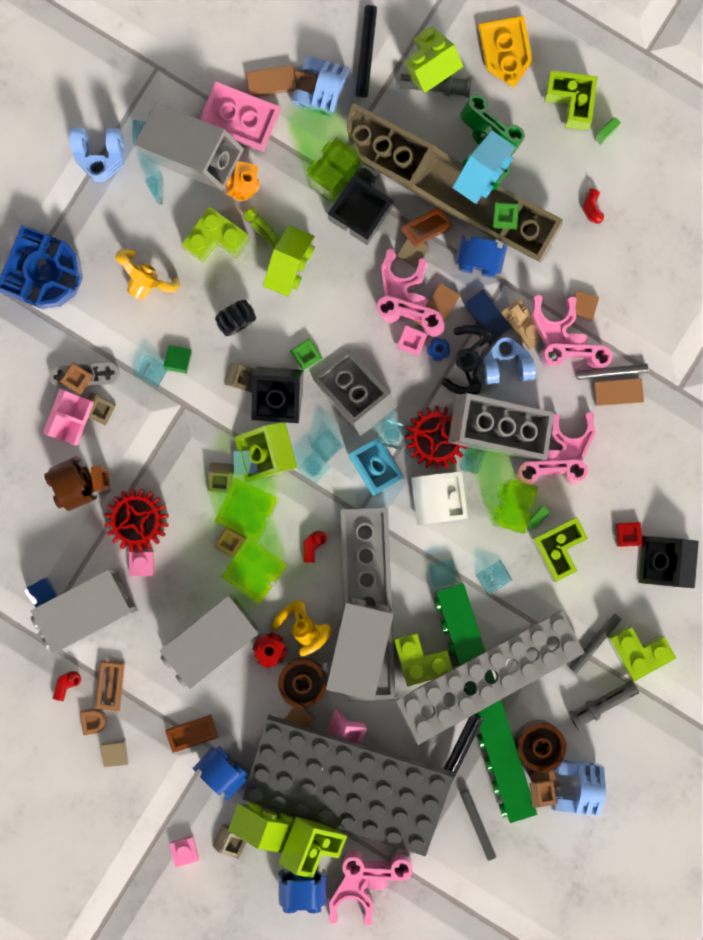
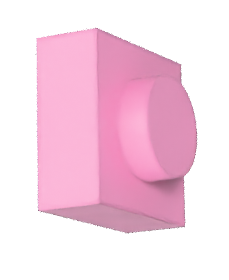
[397,326,428,357]
[129,552,154,576]
[169,836,199,867]

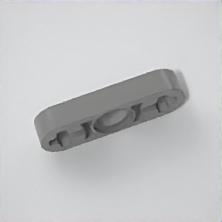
[50,362,120,389]

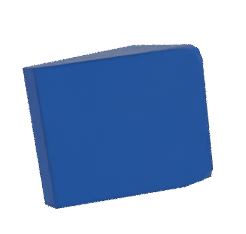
[24,577,58,607]

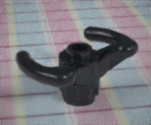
[441,325,493,395]

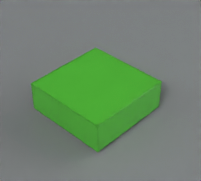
[595,117,621,145]
[493,203,519,230]
[290,338,323,370]
[525,506,550,529]

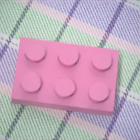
[200,81,281,153]

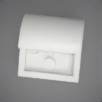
[411,471,468,525]

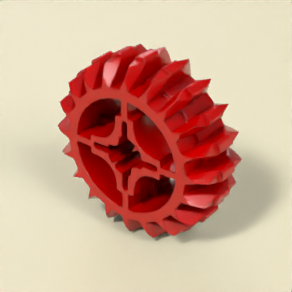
[405,405,467,470]
[104,488,169,552]

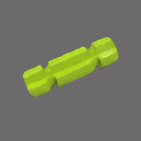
[243,207,281,248]

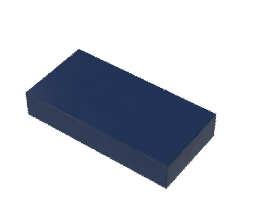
[464,290,511,341]

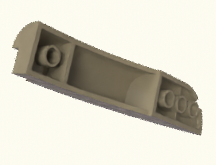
[347,103,563,263]

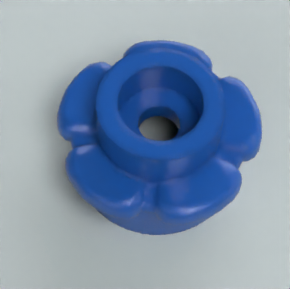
[427,338,451,361]

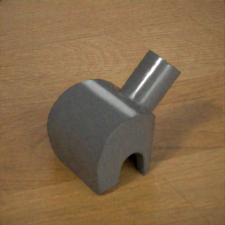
[354,163,379,186]

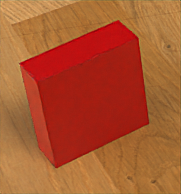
[616,522,642,547]

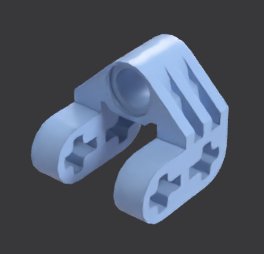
[291,57,349,117]
[70,127,125,183]
[481,337,535,386]
[551,760,606,816]

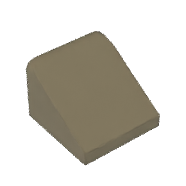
[397,238,430,269]
[225,362,255,392]
[88,392,116,426]
[208,462,234,493]
[100,740,128,767]
[213,825,246,859]

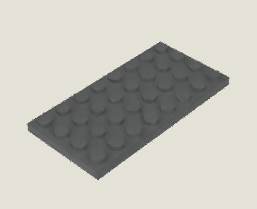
[243,714,454,857]

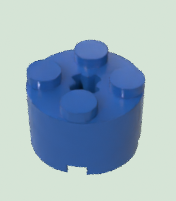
[455,235,508,278]
[193,746,247,801]
[278,869,327,914]

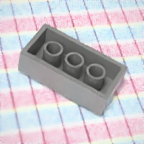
[448,393,554,461]

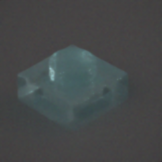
[378,419,407,450]
[297,451,331,485]
[429,559,457,587]

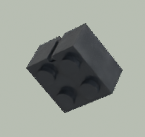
[328,175,394,245]

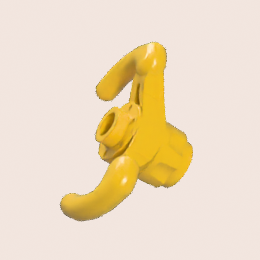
[115,249,180,299]
[271,600,332,656]

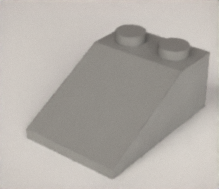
[312,349,397,436]

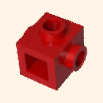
[252,632,288,668]

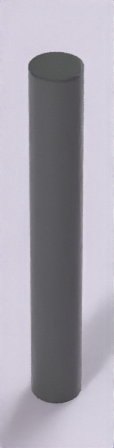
[576,364,648,380]
[569,613,622,674]
[460,790,496,861]

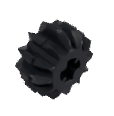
[215,300,257,336]

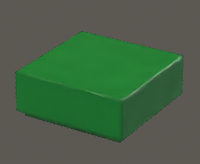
[163,345,192,374]

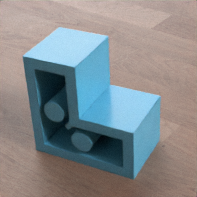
[453,130,515,204]

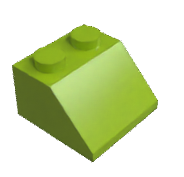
[234,422,298,483]

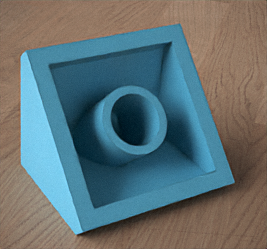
[348,437,404,496]

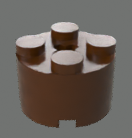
[44,456,97,511]
[278,657,327,708]
[515,720,567,772]

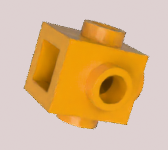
[226,161,260,201]

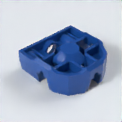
[0,225,83,309]

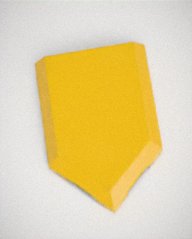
[478,15,533,88]

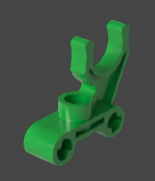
[460,94,525,190]

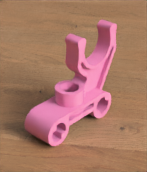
[377,249,445,337]
[531,295,612,369]
[516,412,596,486]
[329,850,413,925]

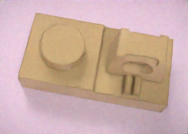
[501,298,542,350]

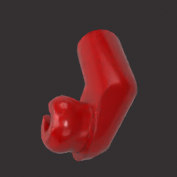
[582,188,604,224]
[303,531,327,563]
[52,671,82,701]

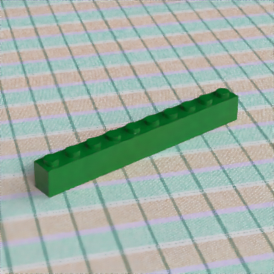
[433,583,538,823]

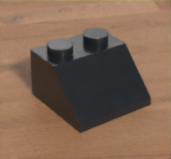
[251,367,304,424]
[638,536,699,588]

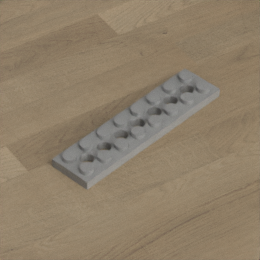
[340,508,396,701]
[394,610,584,745]

